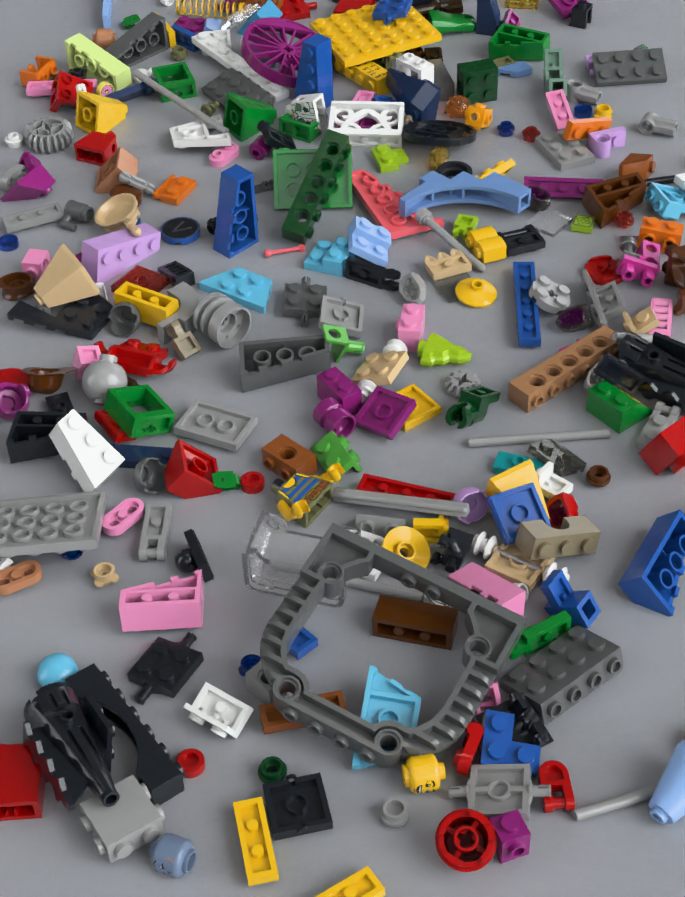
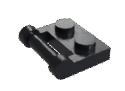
[257,120,296,149]
[497,224,546,257]

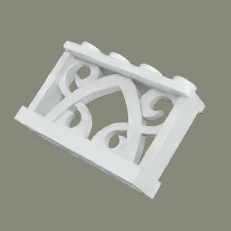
[328,101,405,148]

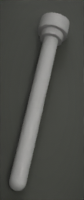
[415,208,486,272]

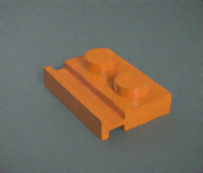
[152,174,197,206]

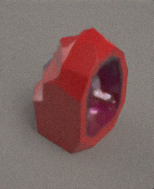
[546,492,578,529]

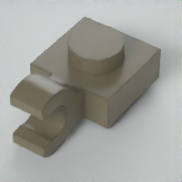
[165,320,202,361]

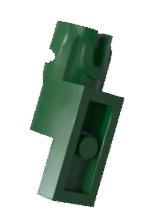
[445,385,500,429]

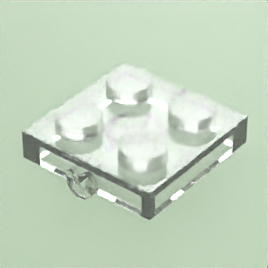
[221,3,261,30]

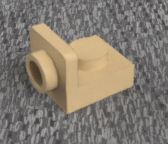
[622,306,660,334]

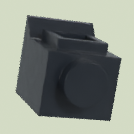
[568,0,593,29]

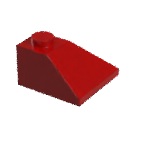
[164,439,223,499]

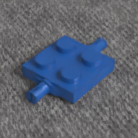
[372,0,413,25]

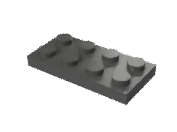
[591,48,667,87]

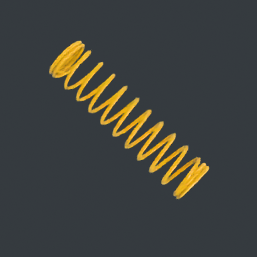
[176,0,247,21]

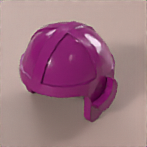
[0,382,31,420]

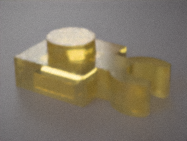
[429,146,451,172]

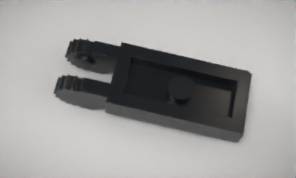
[345,256,401,291]

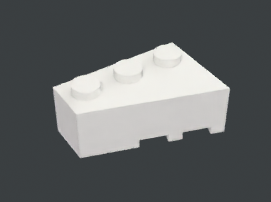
[49,409,125,492]

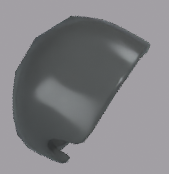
[108,302,141,337]
[133,457,167,494]

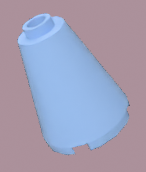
[648,740,685,824]

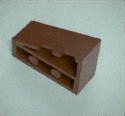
[582,172,647,229]

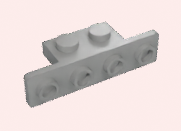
[582,269,627,328]

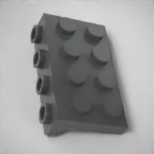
[201,67,274,110]
[498,624,623,724]

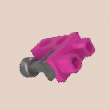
[616,236,660,288]

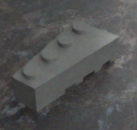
[105,12,169,67]
[239,335,331,393]

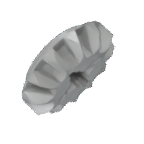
[444,370,481,397]

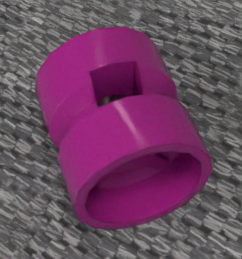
[313,397,356,438]

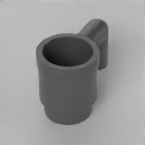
[59,200,94,232]

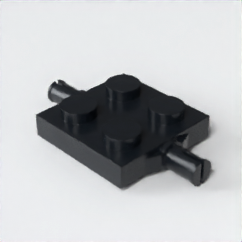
[127,632,204,705]

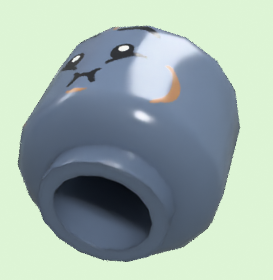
[149,833,197,878]

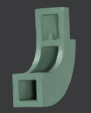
[543,48,567,97]

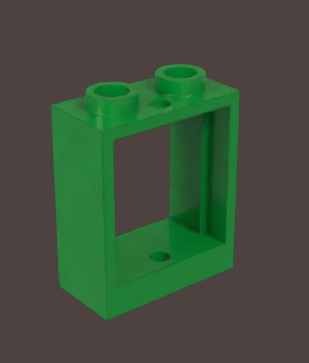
[152,62,197,103]
[104,384,175,438]

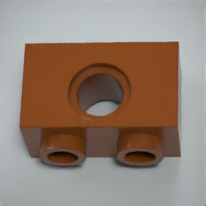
[262,434,317,482]

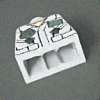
[285,93,329,132]

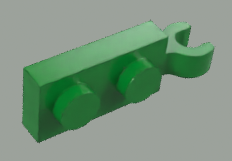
[509,610,572,660]

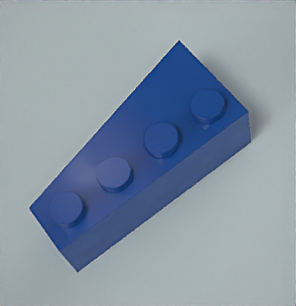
[213,164,259,259]

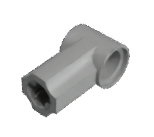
[566,79,602,106]
[638,112,678,138]

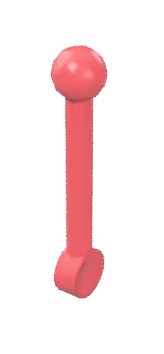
[264,244,305,257]

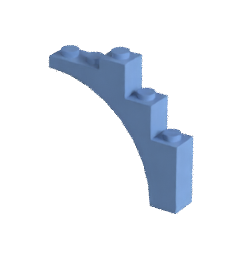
[399,170,531,218]

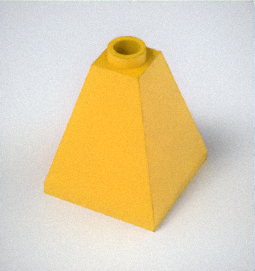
[75,91,128,133]
[485,459,550,519]

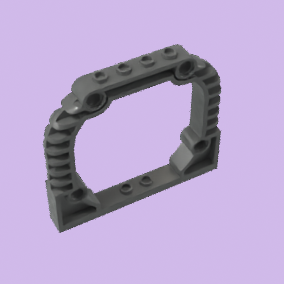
[260,523,527,768]

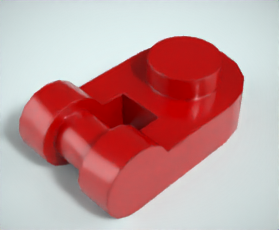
[452,722,484,777]
[538,760,575,813]

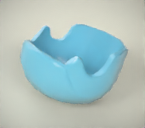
[37,653,79,687]

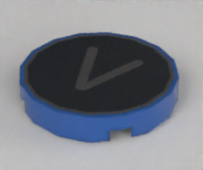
[161,217,200,245]

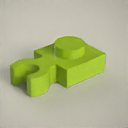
[452,213,479,242]

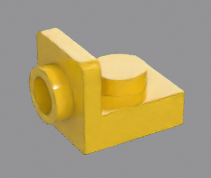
[413,515,449,544]

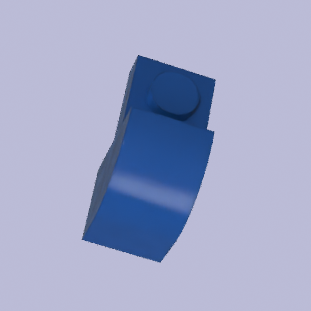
[540,570,601,628]

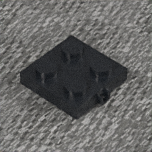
[262,772,333,841]

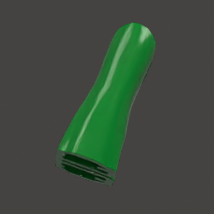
[428,9,476,35]

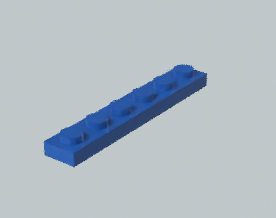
[513,262,541,347]

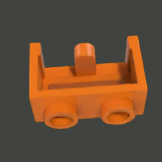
[19,55,57,87]

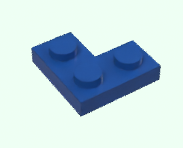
[479,709,541,778]

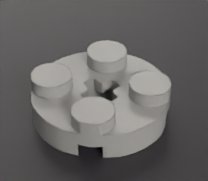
[529,276,571,314]

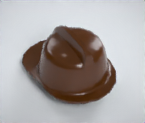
[22,367,77,394]

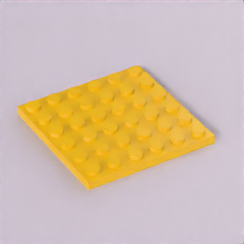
[310,2,442,68]

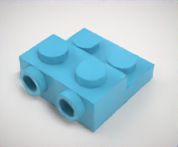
[644,182,685,219]
[304,237,358,277]

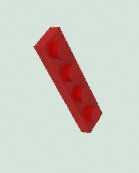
[356,473,455,518]

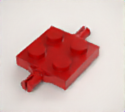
[280,0,317,21]

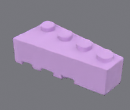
[81,223,161,283]

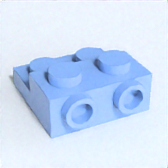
[348,216,391,267]

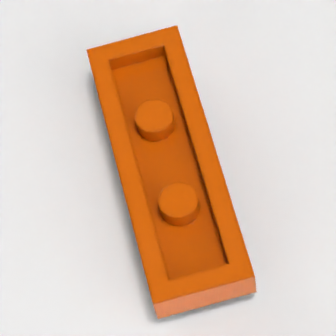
[562,117,612,141]

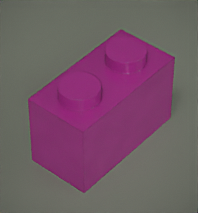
[316,366,362,415]

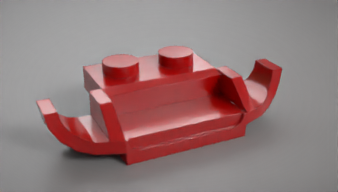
[94,338,178,378]

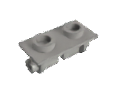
[355,513,408,537]

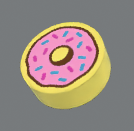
[96,81,114,96]

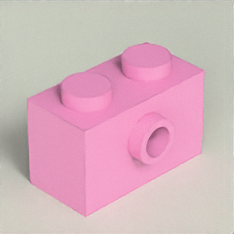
[395,303,425,352]

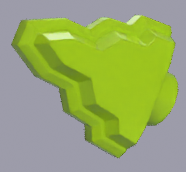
[417,333,472,368]

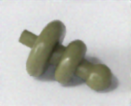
[201,101,220,117]

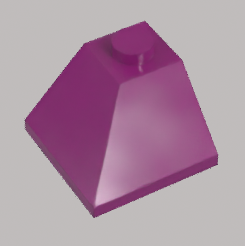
[0,163,56,202]

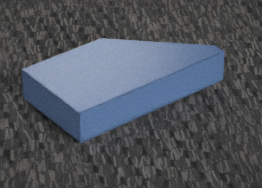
[203,18,222,31]
[498,61,533,78]

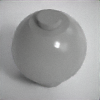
[82,354,128,406]

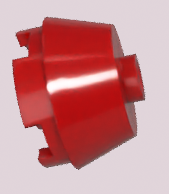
[435,809,497,872]

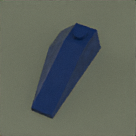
[476,0,502,36]
[385,68,441,122]

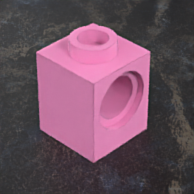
[21,249,51,281]
[72,345,101,380]

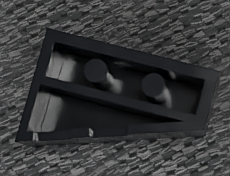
[6,411,88,463]

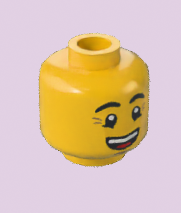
[401,753,446,794]

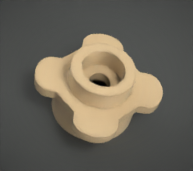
[90,562,119,588]

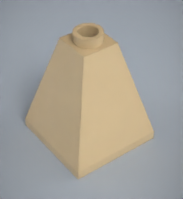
[33,244,101,308]

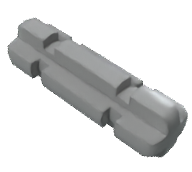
[118,171,155,195]

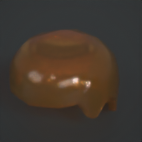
[444,94,472,118]

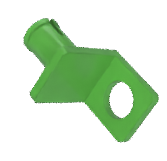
[322,324,365,363]

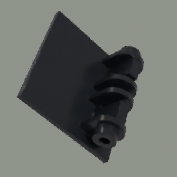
[475,690,554,748]

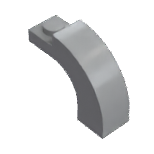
[157,281,199,345]

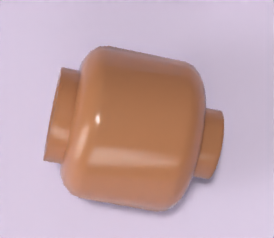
[92,28,116,50]

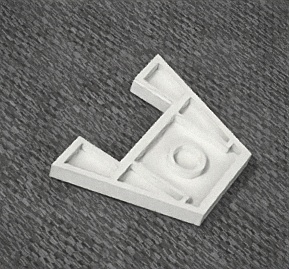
[169,114,232,149]

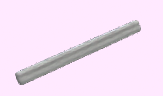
[331,487,470,518]

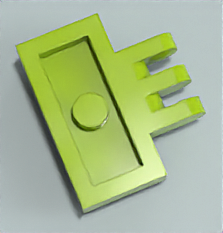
[371,145,409,173]

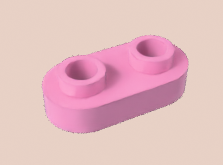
[209,142,240,168]
[102,498,145,536]

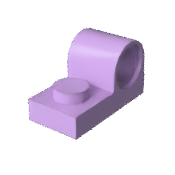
[587,126,626,159]

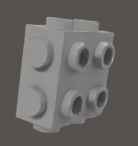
[79,775,166,863]

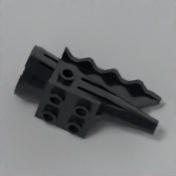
[616,332,685,413]
[23,682,120,811]

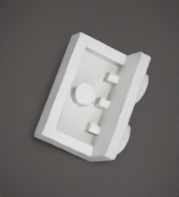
[183,682,254,739]

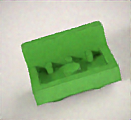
[310,430,363,476]

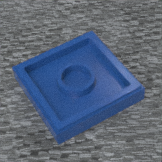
[486,482,552,546]

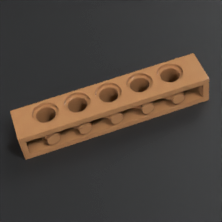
[508,325,621,413]

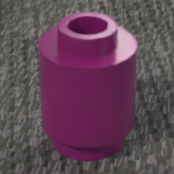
[249,135,272,160]

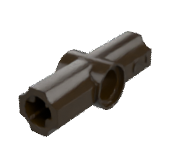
[414,0,463,20]

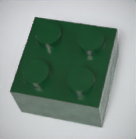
[456,58,498,106]

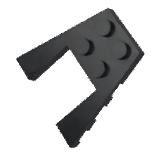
[7,294,113,340]

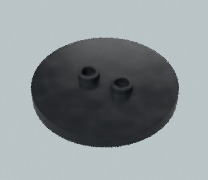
[402,120,477,147]

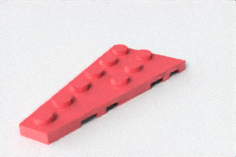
[352,169,444,240]

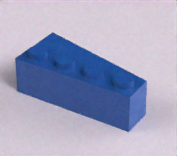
[294,33,334,108]

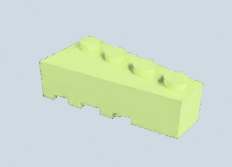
[64,33,132,91]

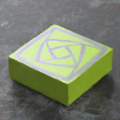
[571,214,595,234]

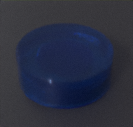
[574,104,592,119]
[0,234,19,252]

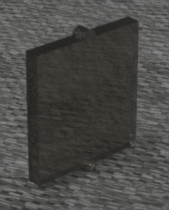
[434,272,471,303]

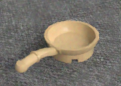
[94,193,141,237]

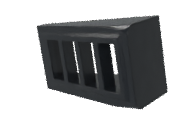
[158,261,195,287]

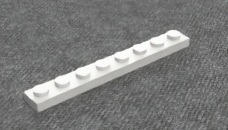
[191,32,289,103]

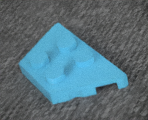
[198,267,273,314]
[351,665,422,770]

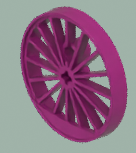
[240,17,317,88]

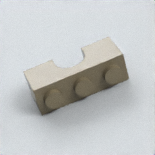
[515,515,601,560]

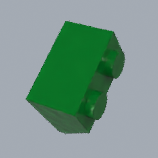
[586,380,653,434]

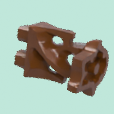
[661,243,685,316]

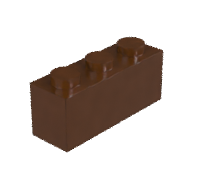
[372,595,458,650]

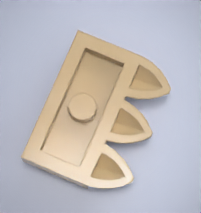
[424,248,472,281]

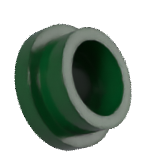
[258,756,287,784]

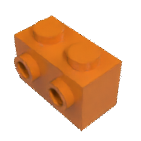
[636,216,684,254]

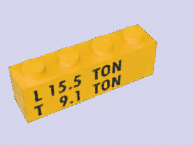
[334,57,390,95]

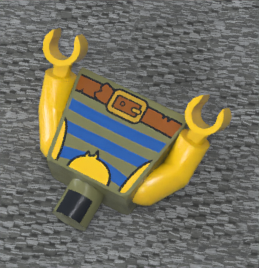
[271,462,345,528]

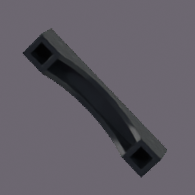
[65,663,185,805]

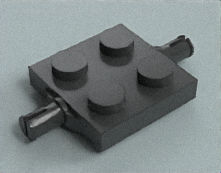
[283,276,327,327]

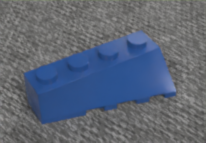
[618,510,685,616]

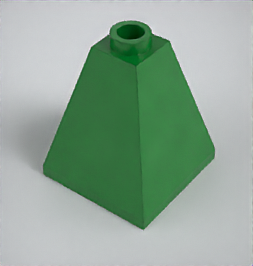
[223,93,277,142]

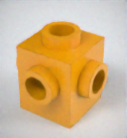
[464,102,493,130]

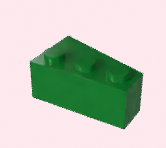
[488,23,550,61]

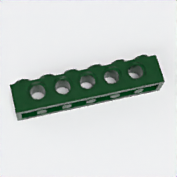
[281,129,351,245]

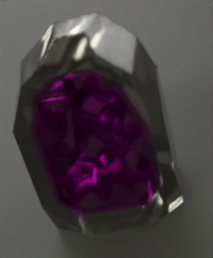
[526,186,551,213]
[555,303,594,332]

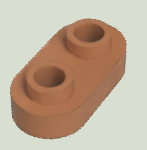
[0,560,43,596]

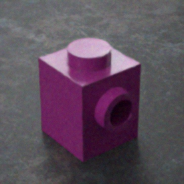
[489,809,531,864]

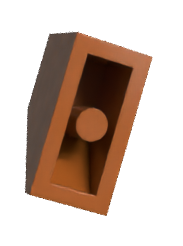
[619,153,656,180]

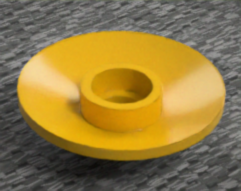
[455,278,497,308]
[382,526,431,568]

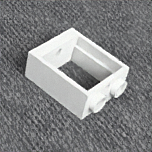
[396,52,434,84]

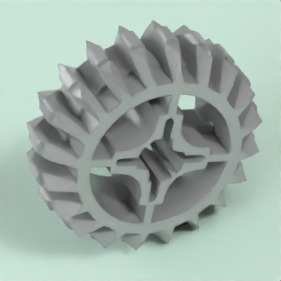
[24,116,74,154]

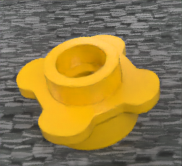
[594,104,613,119]

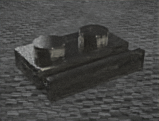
[527,439,587,477]

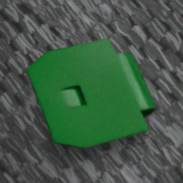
[121,14,141,30]
[212,471,241,491]

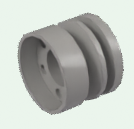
[193,292,252,349]

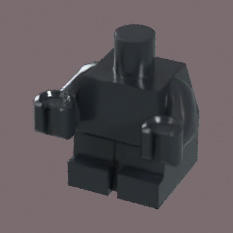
[430,527,474,573]

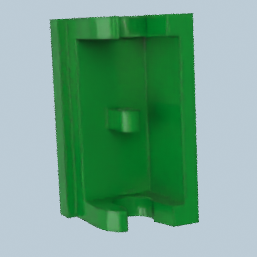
[278,113,321,143]

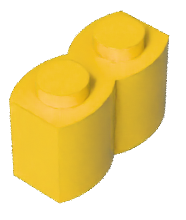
[465,226,507,264]

